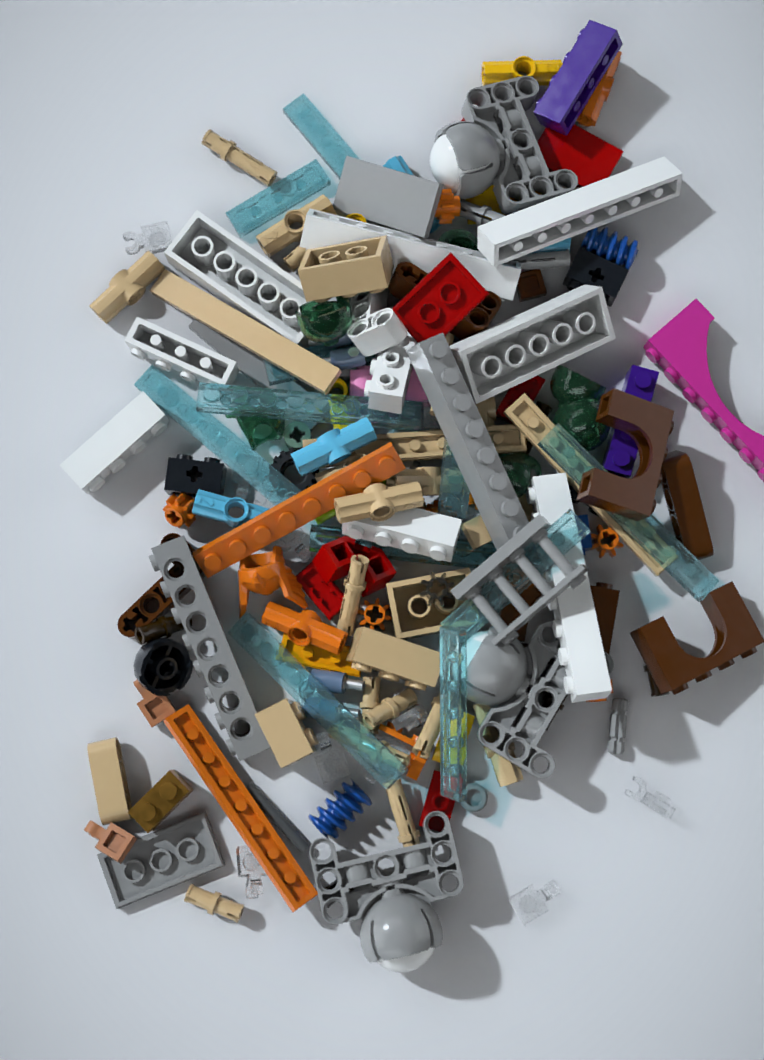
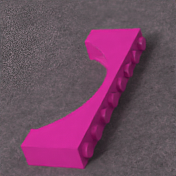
[643,298,764,482]

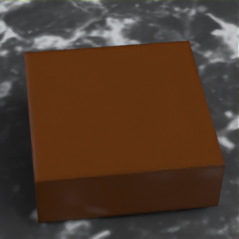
[516,269,547,302]

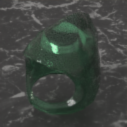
[225,398,285,452]
[498,452,542,499]

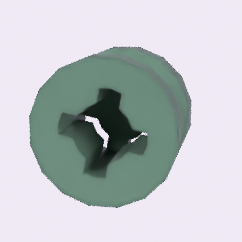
[284,421,312,450]

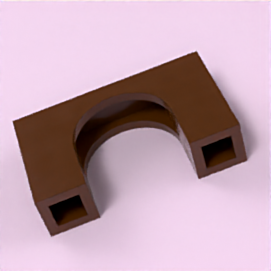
[576,388,674,521]
[499,566,620,654]
[630,581,764,695]

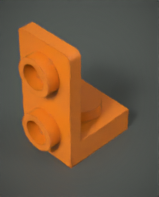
[378,721,428,781]

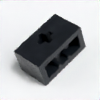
[563,248,629,307]
[164,454,227,498]

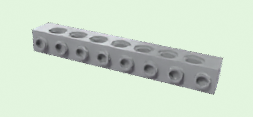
[149,535,271,761]

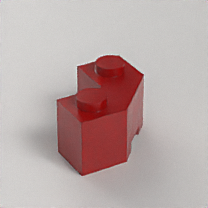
[312,536,397,597]

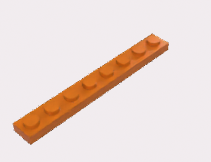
[193,442,406,578]
[163,704,318,912]

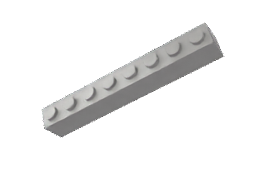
[406,333,534,550]

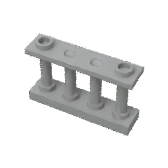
[450,515,589,646]

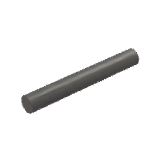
[246,782,310,853]

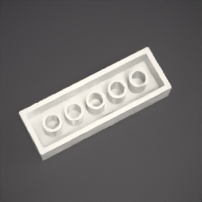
[164,210,330,348]
[449,284,616,404]

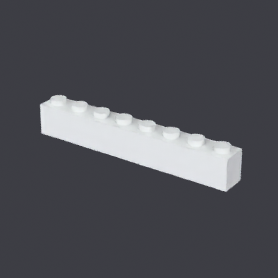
[477,157,683,267]
[300,209,522,302]
[526,473,612,703]

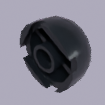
[134,637,193,697]

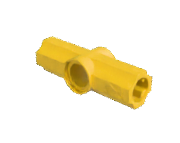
[481,56,563,86]

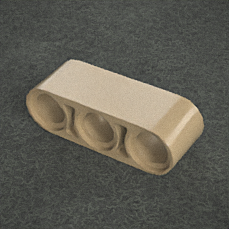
[87,737,132,825]

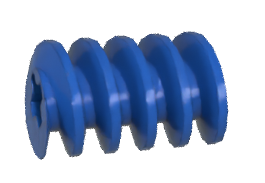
[580,226,639,272]
[308,779,372,839]

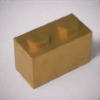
[128,770,194,833]

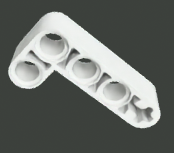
[347,288,408,357]

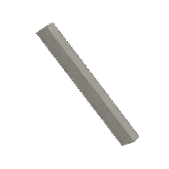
[189,319,329,432]

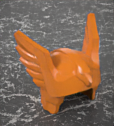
[238,545,308,621]

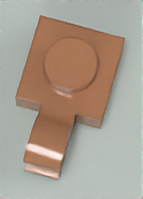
[133,680,177,727]
[84,820,137,864]

